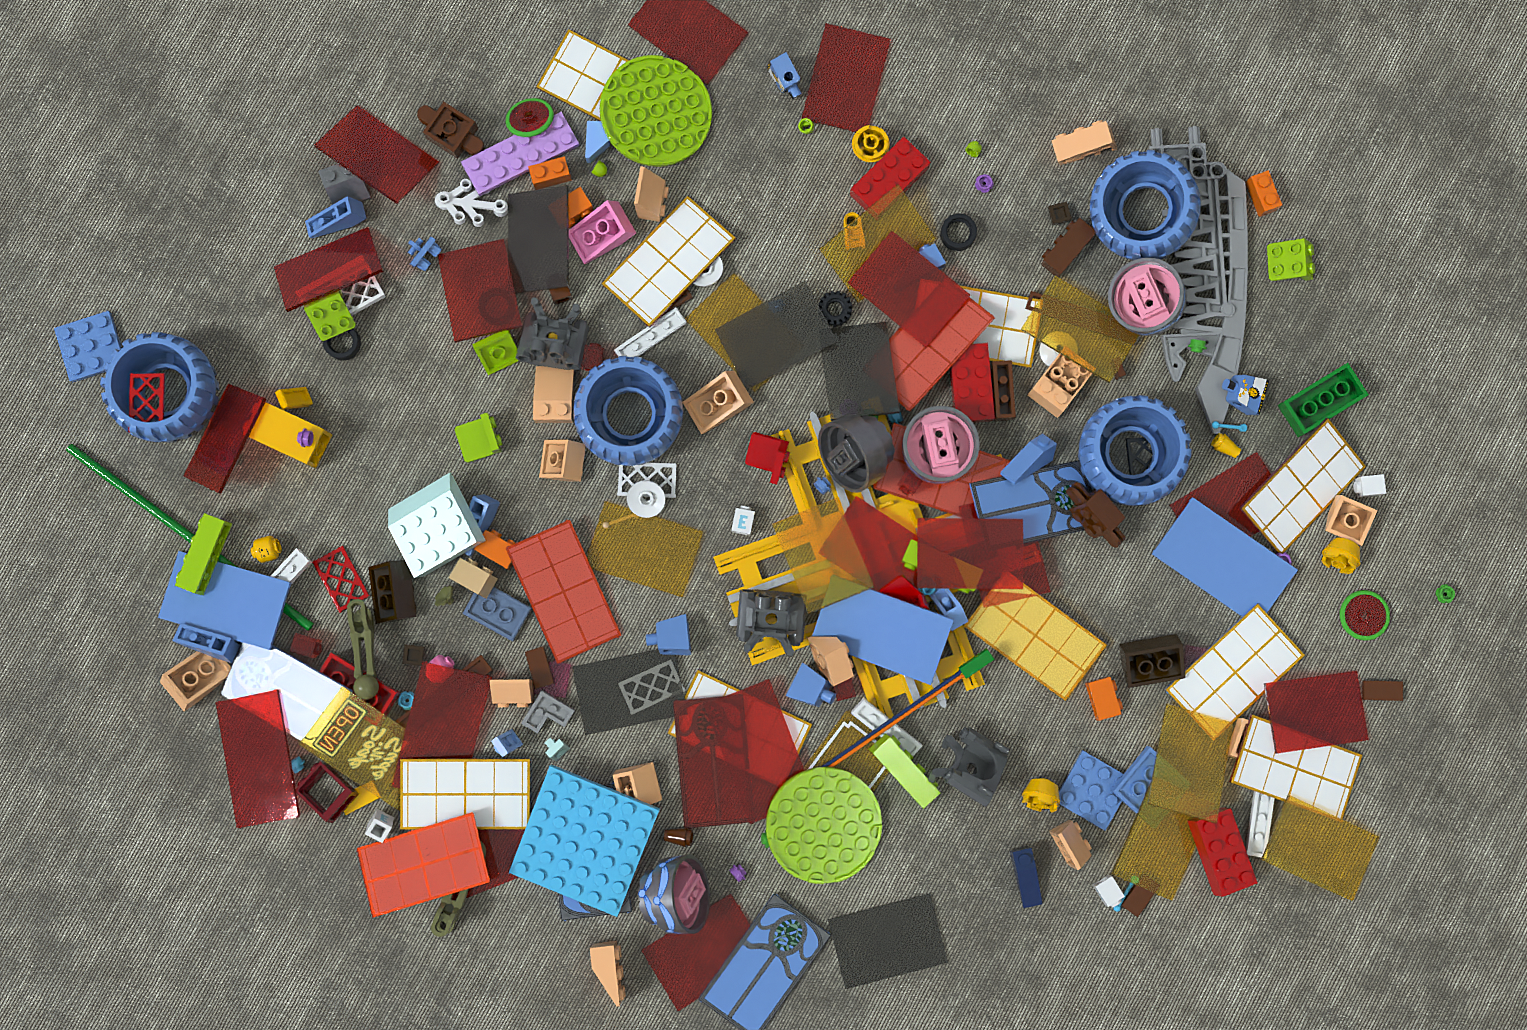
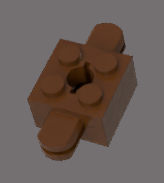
[417,101,484,159]
[1066,482,1126,548]

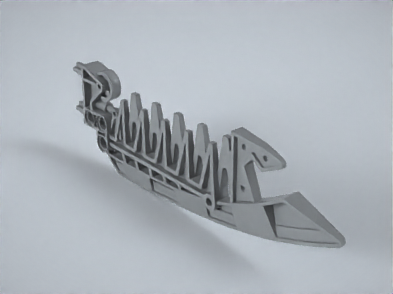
[1146,126,1248,435]

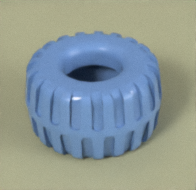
[1090,150,1201,261]
[100,332,219,443]
[574,356,683,466]
[1078,395,1192,506]

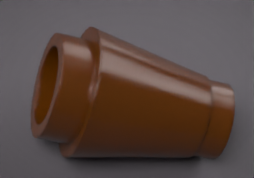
[664,828,693,847]

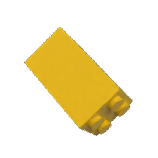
[244,400,332,469]

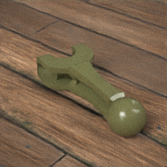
[347,599,379,700]
[431,841,486,937]

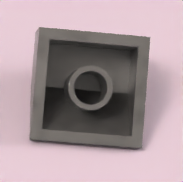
[318,158,371,205]

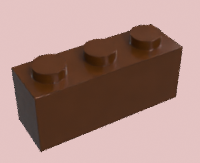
[1041,217,1096,278]
[990,360,1016,422]

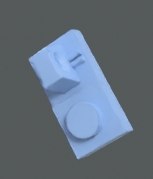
[491,729,523,757]

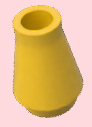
[1211,433,1241,458]

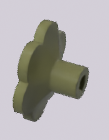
[435,586,454,606]

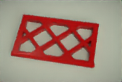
[128,373,165,433]
[312,546,370,613]

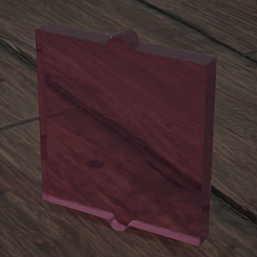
[534,660,571,698]

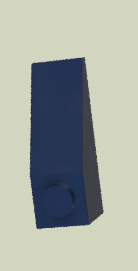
[1009,846,1042,909]

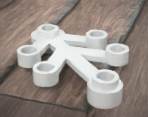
[435,179,508,227]

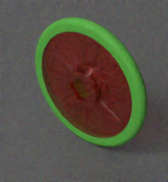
[506,98,554,137]
[1340,590,1390,641]

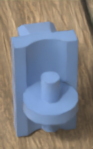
[408,237,442,271]

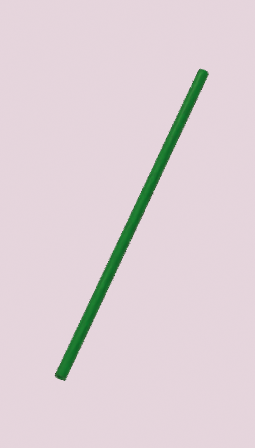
[66,444,314,631]

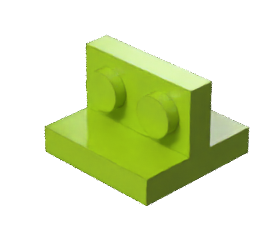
[472,328,518,375]

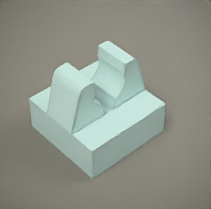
[545,737,570,762]

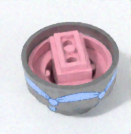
[1108,258,1187,336]
[902,406,980,484]
[638,855,710,934]

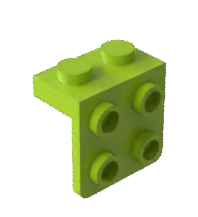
[1267,238,1315,281]
[304,287,355,341]
[455,413,503,463]

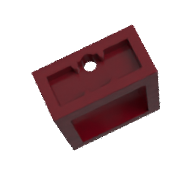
[294,761,359,823]

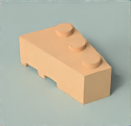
[1051,120,1117,165]

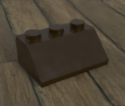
[368,560,417,624]
[1119,634,1186,688]

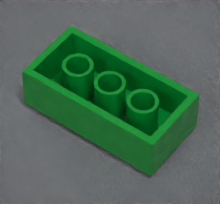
[1277,363,1369,437]

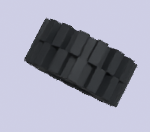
[818,291,852,327]

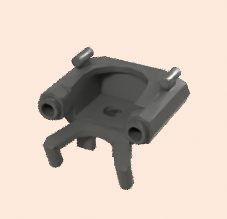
[515,297,589,370]
[736,589,807,657]
[928,727,1009,807]

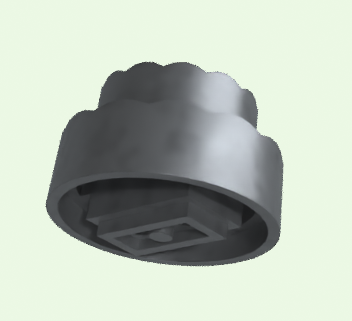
[818,414,895,493]

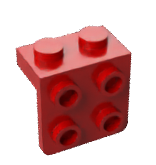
[745,432,790,485]
[878,575,929,610]

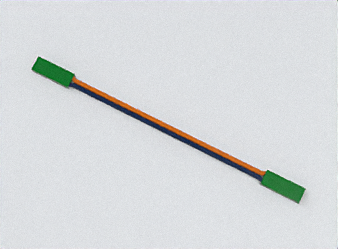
[821,648,995,767]

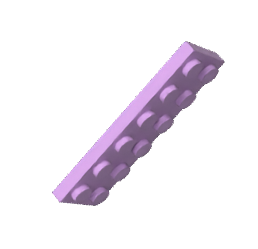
[461,112,579,196]

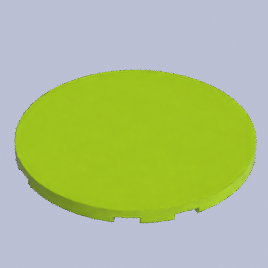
[599,55,712,167]
[766,767,882,884]

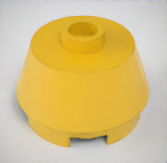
[852,125,890,162]
[1321,537,1360,574]
[1022,778,1060,813]

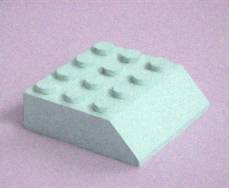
[388,473,486,578]

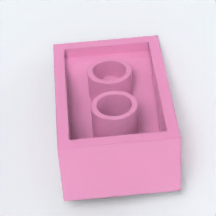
[566,200,636,264]

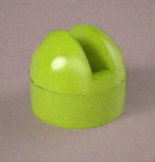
[798,118,814,134]
[965,141,982,158]
[591,160,607,177]

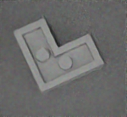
[521,690,575,733]

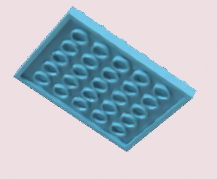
[509,764,660,917]

